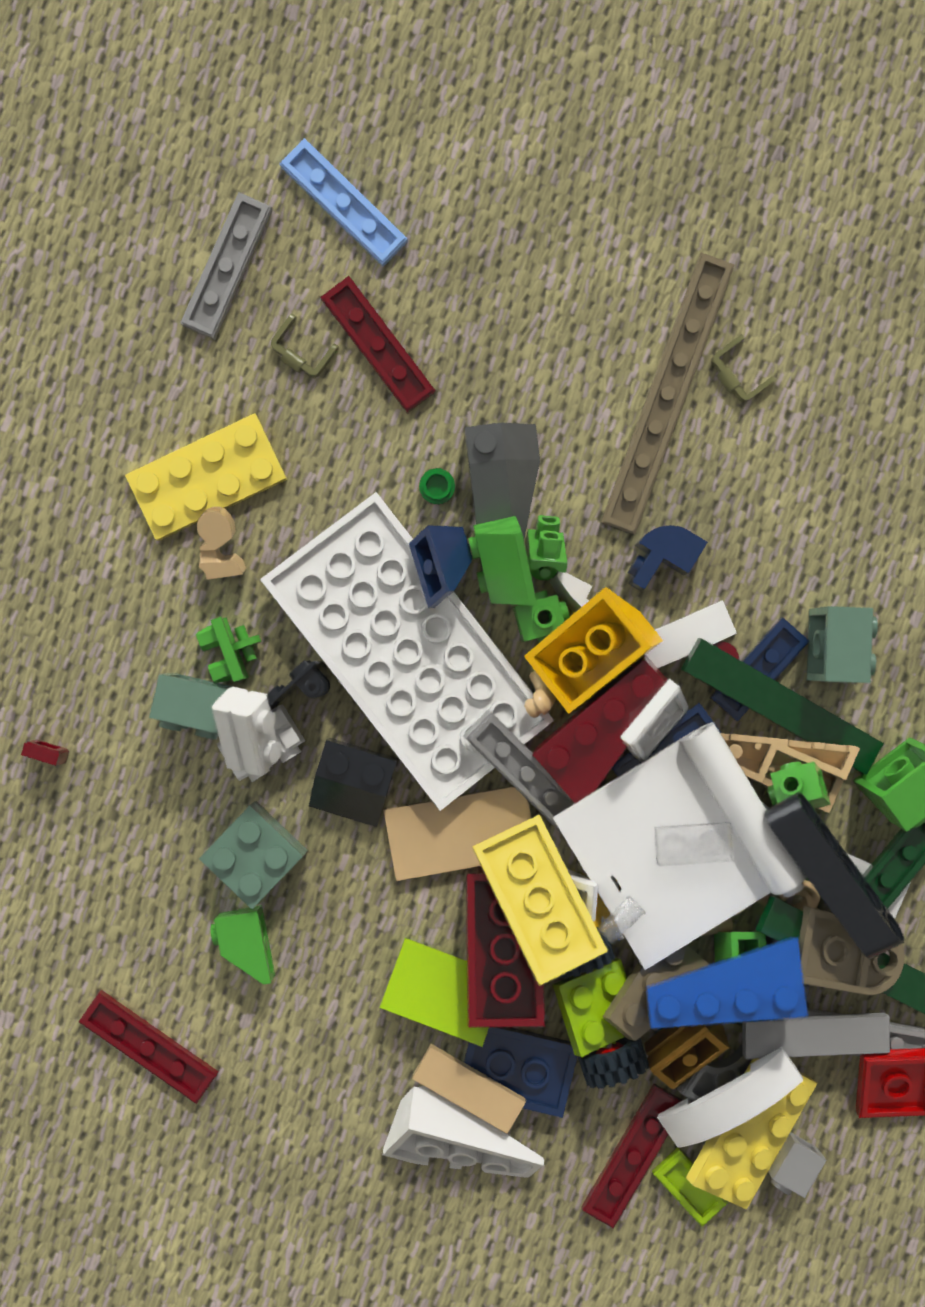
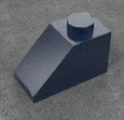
[409,525,473,608]

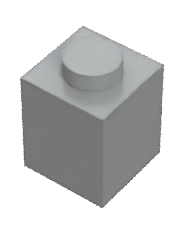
[768,1132,827,1198]

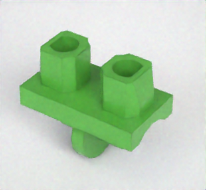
[526,515,568,581]
[196,617,262,683]

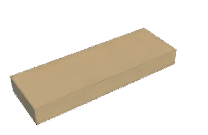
[412,1044,526,1134]

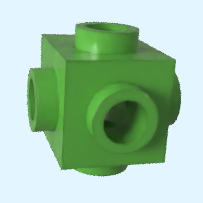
[512,590,570,643]
[768,762,831,809]

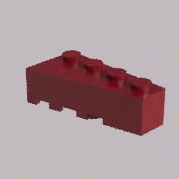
[533,655,668,803]

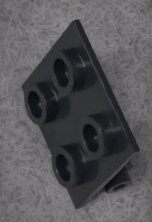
[267,660,330,711]

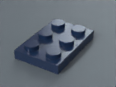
[463,1027,578,1118]

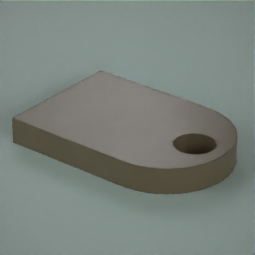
[798,906,905,995]

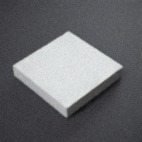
[621,679,688,762]

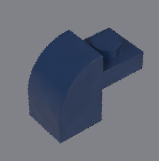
[627,525,708,591]

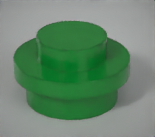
[419,468,455,505]

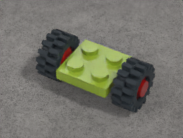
[552,927,649,1089]

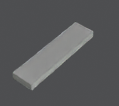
[180,192,273,340]
[463,710,575,835]
[742,1013,890,1059]

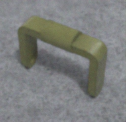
[271,313,339,378]
[711,334,776,402]

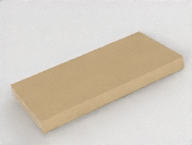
[383,786,531,881]

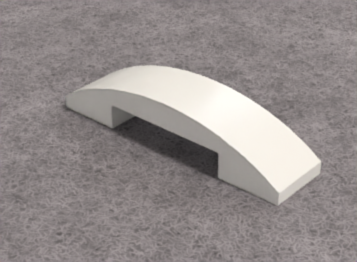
[646,600,737,668]
[657,1047,803,1148]

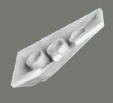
[383,1086,544,1178]

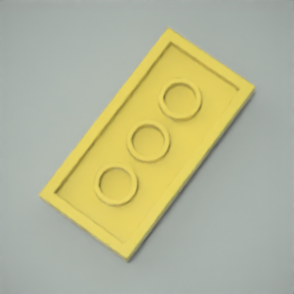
[125,413,288,541]
[472,814,608,986]
[686,1058,818,1210]

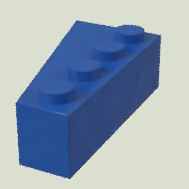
[645,937,808,1028]

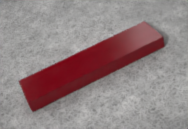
[320,276,436,414]
[78,990,219,1104]
[581,1083,683,1229]

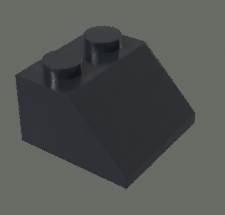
[309,738,398,827]

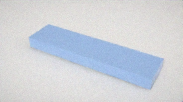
[280,138,408,267]

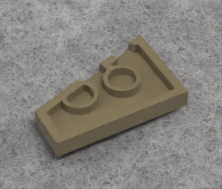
[602,945,709,1041]

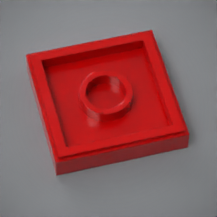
[856,1048,925,1118]

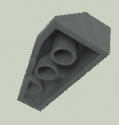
[465,423,540,571]

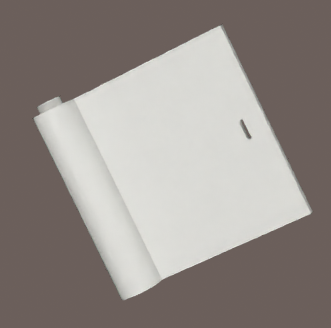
[552,722,806,970]

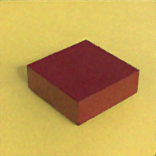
[21,739,69,766]

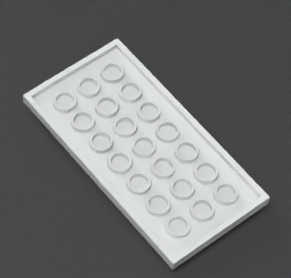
[260,492,554,811]

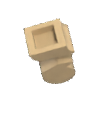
[197,506,246,580]

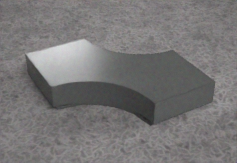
[676,1045,752,1101]

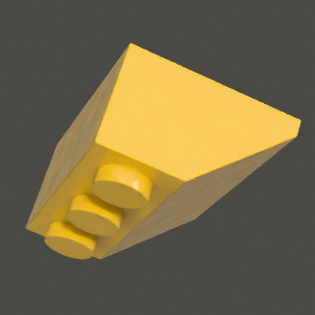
[524,587,663,714]

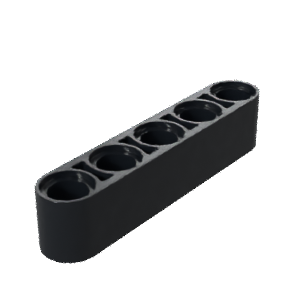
[765,792,905,959]

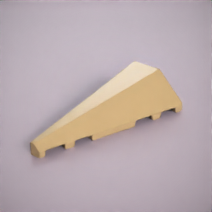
[721,733,860,814]

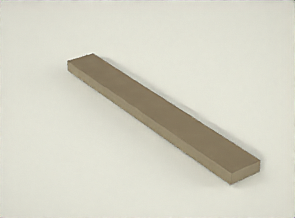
[600,252,735,535]

